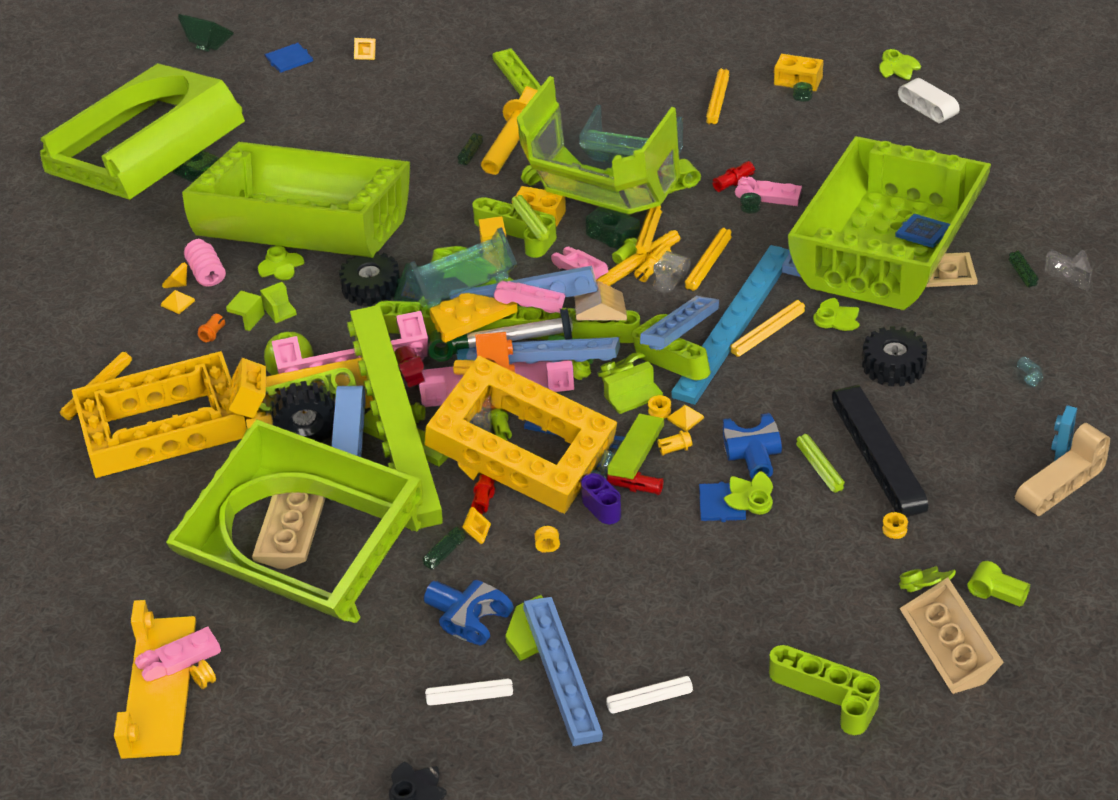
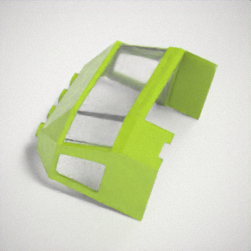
[517,76,680,214]

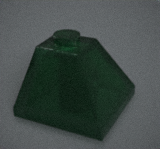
[178,14,234,52]

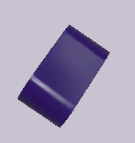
[581,473,621,524]

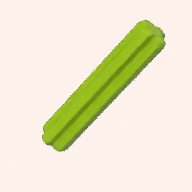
[512,195,550,242]
[796,434,845,493]

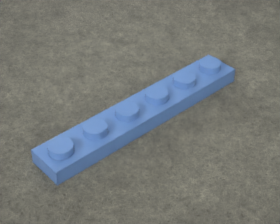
[450,266,598,306]
[640,296,719,350]
[466,337,620,364]
[523,597,603,746]

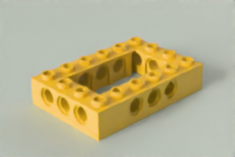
[72,351,247,478]
[425,356,617,514]

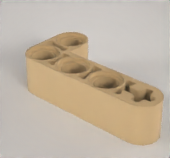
[1015,423,1110,516]

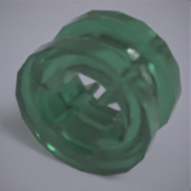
[793,82,813,102]
[740,192,761,213]

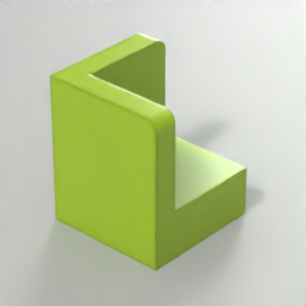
[260,282,297,323]
[226,291,265,331]

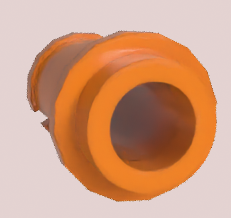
[198,314,225,342]

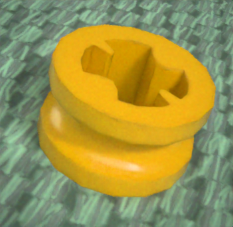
[648,395,671,419]
[882,512,908,539]
[534,526,560,553]
[189,659,216,689]

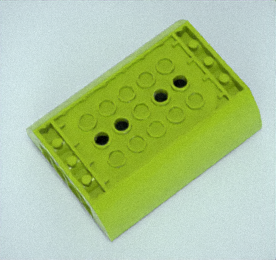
[788,136,991,310]
[182,142,410,258]

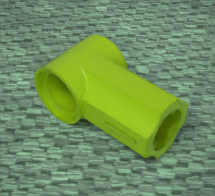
[967,561,1030,607]

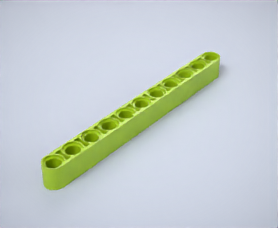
[375,301,640,343]

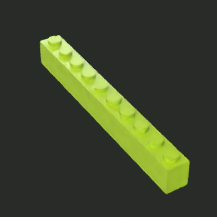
[347,305,443,531]

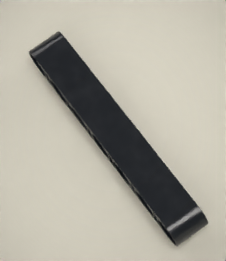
[832,385,928,517]

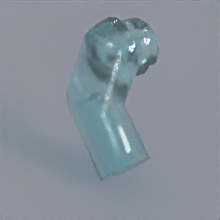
[1017,356,1043,387]
[590,450,615,480]

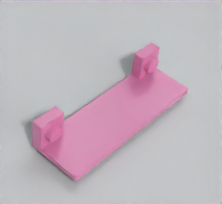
[272,311,428,374]
[419,360,574,407]

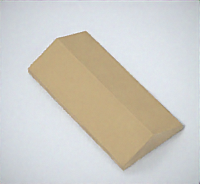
[926,252,978,287]
[574,281,627,320]
[252,493,325,569]
[900,578,1004,694]

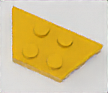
[430,293,517,343]

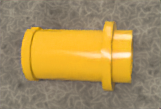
[657,430,692,456]

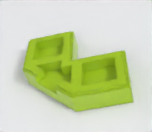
[505,595,543,661]

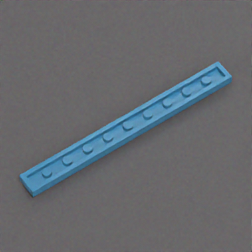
[671,245,790,405]

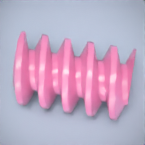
[184,239,226,286]

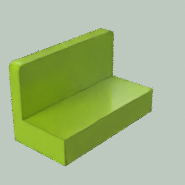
[603,361,663,414]

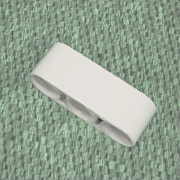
[898,78,960,123]

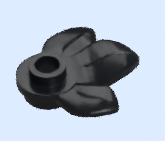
[389,762,447,800]

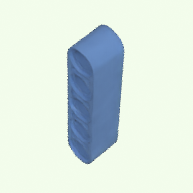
[330,386,365,500]

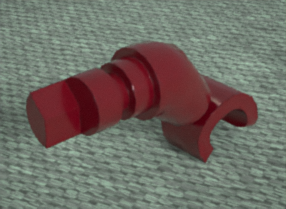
[394,346,425,388]

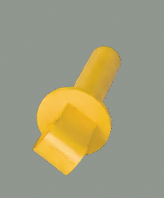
[481,86,538,175]

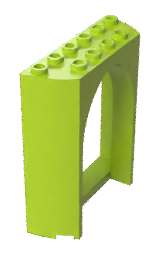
[40,63,245,200]
[166,419,423,623]

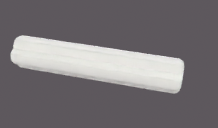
[606,676,693,714]
[425,678,513,706]

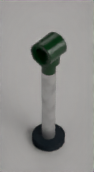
[428,308,573,362]

